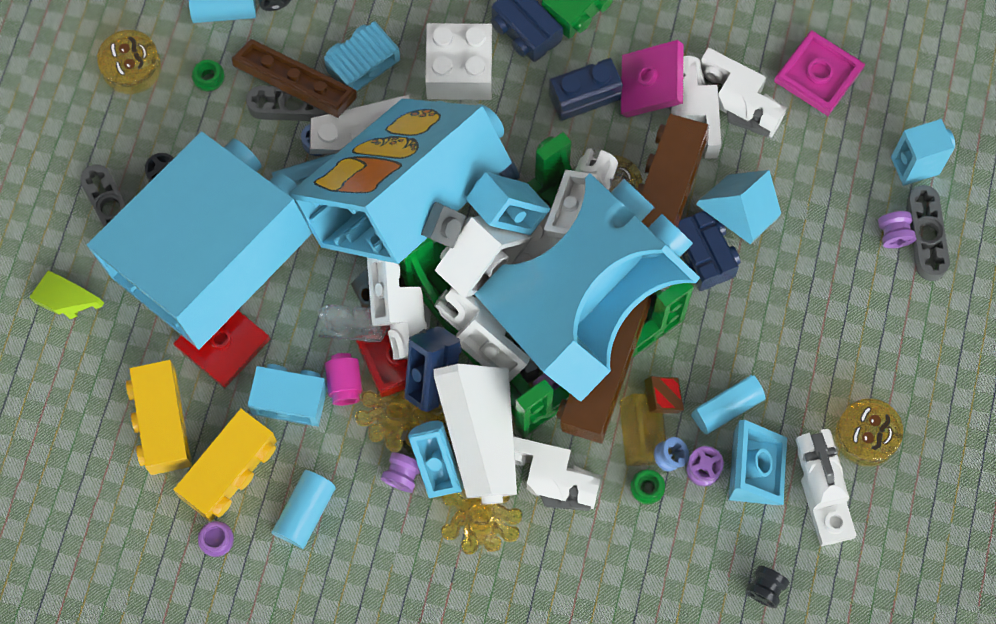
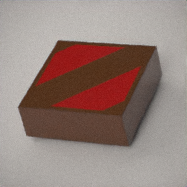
[644,376,684,414]

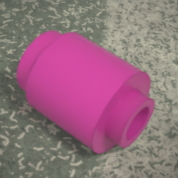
[325,353,362,406]

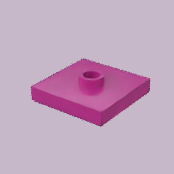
[774,30,865,116]
[621,40,684,118]

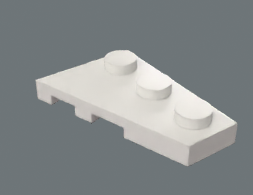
[309,95,409,155]

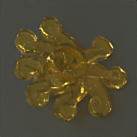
[355,389,440,452]
[441,489,523,554]

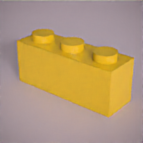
[126,360,192,475]
[173,408,277,522]

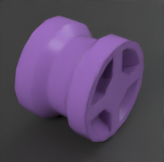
[878,211,916,248]
[686,446,724,487]
[381,452,420,493]

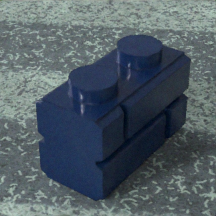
[491,0,563,62]
[549,58,623,121]
[678,211,741,291]
[405,326,462,412]

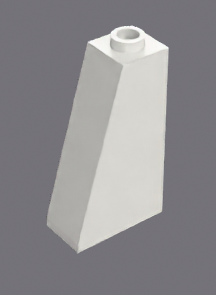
[433,364,517,504]

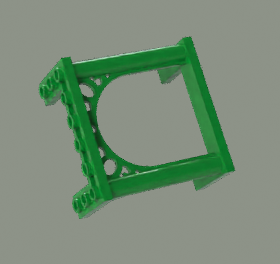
[399,132,694,439]

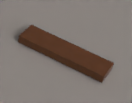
[232,39,357,118]

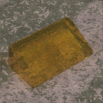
[619,393,666,466]

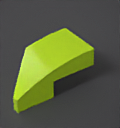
[29,270,104,319]

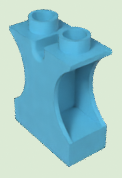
[474,173,700,401]

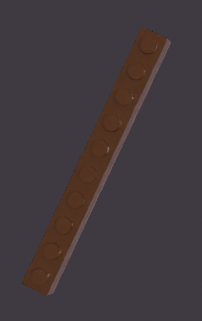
[557,114,709,444]

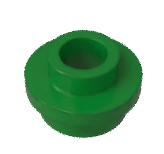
[192,59,225,92]
[630,469,665,505]

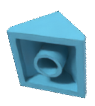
[696,170,781,244]
[729,420,787,505]

